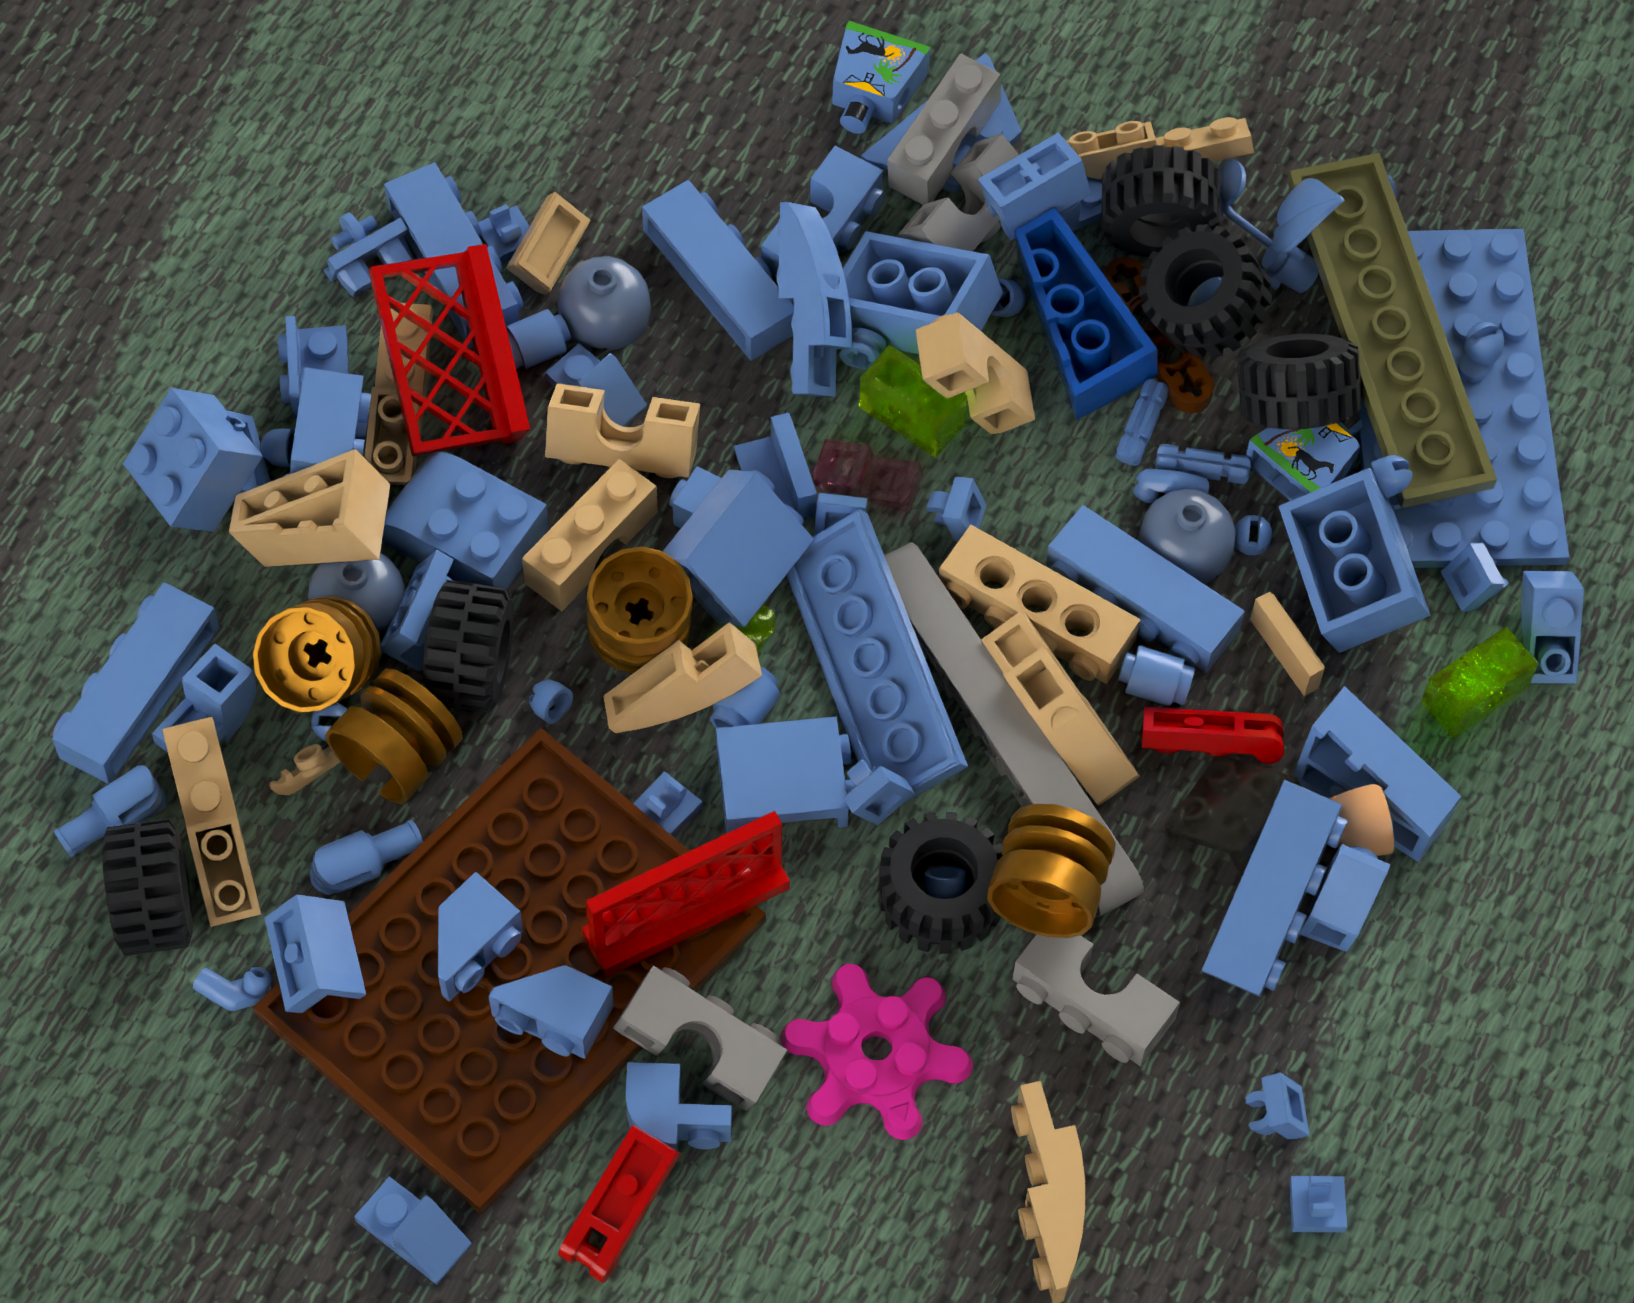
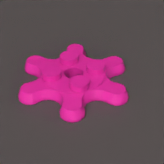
[781,964,973,1140]

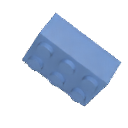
[1279,468,1431,653]

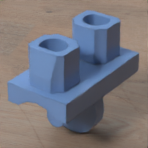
[324,212,413,297]

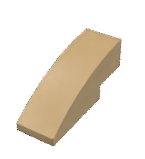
[604,622,762,733]

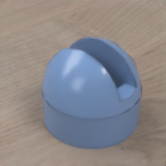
[991,278,1026,317]
[1464,322,1505,364]
[260,428,295,467]
[1372,455,1413,498]
[1235,515,1272,555]
[529,679,573,724]
[311,702,347,741]
[925,866,966,899]

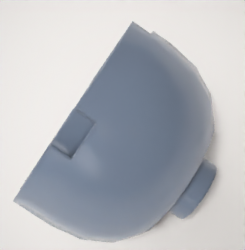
[557,256,651,351]
[1138,489,1236,584]
[308,553,406,638]

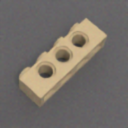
[939,524,1141,684]

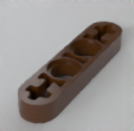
[1104,257,1214,413]

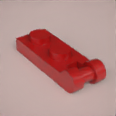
[1142,707,1284,764]
[558,1125,681,1284]

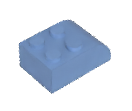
[843,231,1003,354]
[382,451,549,588]

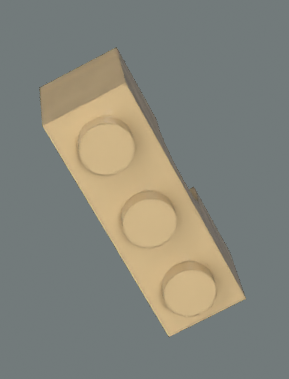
[915,312,1035,434]
[545,383,700,478]
[522,459,658,611]

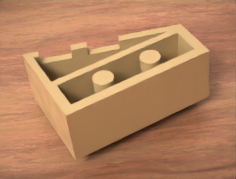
[229,449,390,567]

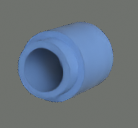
[506,309,571,371]
[1118,646,1195,707]
[710,667,781,728]

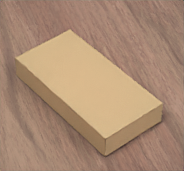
[506,192,591,295]
[1250,592,1325,696]

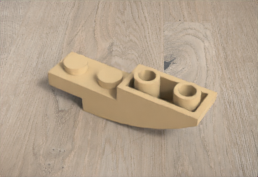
[1066,117,1254,180]
[364,303,433,485]
[981,611,1140,806]
[162,717,261,927]
[1011,1081,1085,1303]

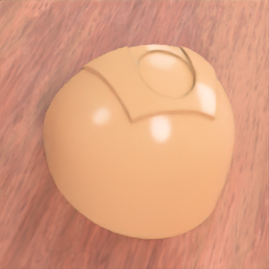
[1329,784,1394,856]

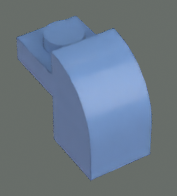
[152,644,256,753]
[626,1062,732,1151]

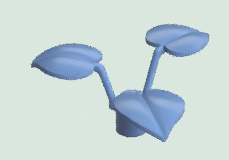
[1188,158,1345,360]

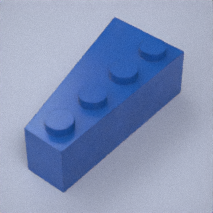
[1015,208,1158,420]

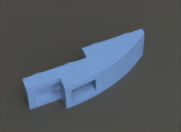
[777,202,852,397]

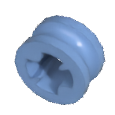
[839,328,887,372]

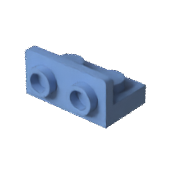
[278,316,349,419]
[380,550,454,671]

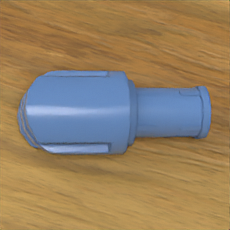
[54,765,169,858]
[309,820,423,895]

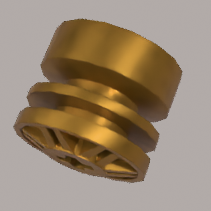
[587,547,693,673]
[253,596,381,712]
[325,668,463,805]
[987,804,1116,938]

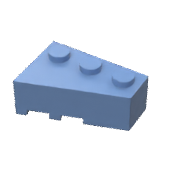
[1292,686,1462,863]

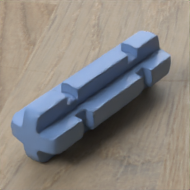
[1116,379,1169,466]
[1155,444,1251,484]

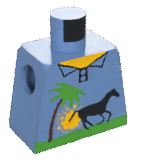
[832,21,930,134]
[1246,413,1363,501]

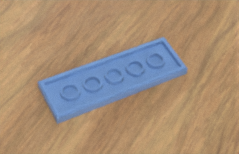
[786,509,968,802]

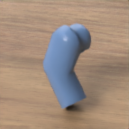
[1133,469,1209,503]
[193,967,272,1011]

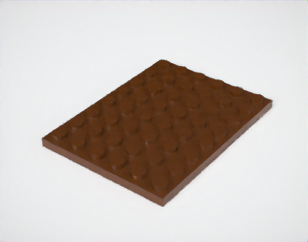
[253,728,766,1215]

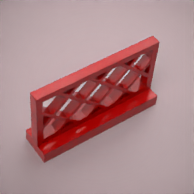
[369,244,530,457]
[582,811,790,978]

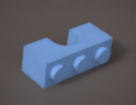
[761,146,886,277]

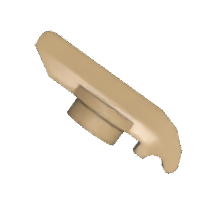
[269,744,340,795]

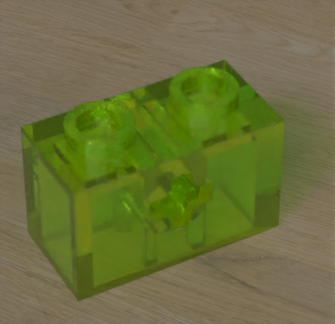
[859,345,967,458]
[1421,627,1538,739]

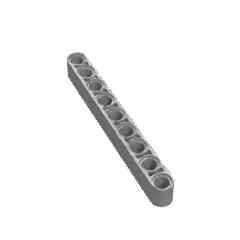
[884,542,1144,918]

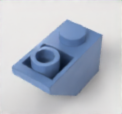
[1520,571,1584,684]
[1300,844,1390,952]
[438,872,523,1002]
[489,965,614,1059]

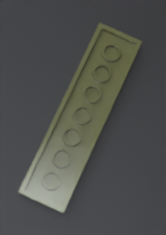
[1287,153,1497,508]

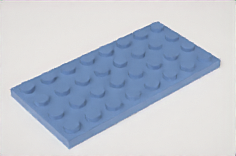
[1357,229,1569,568]

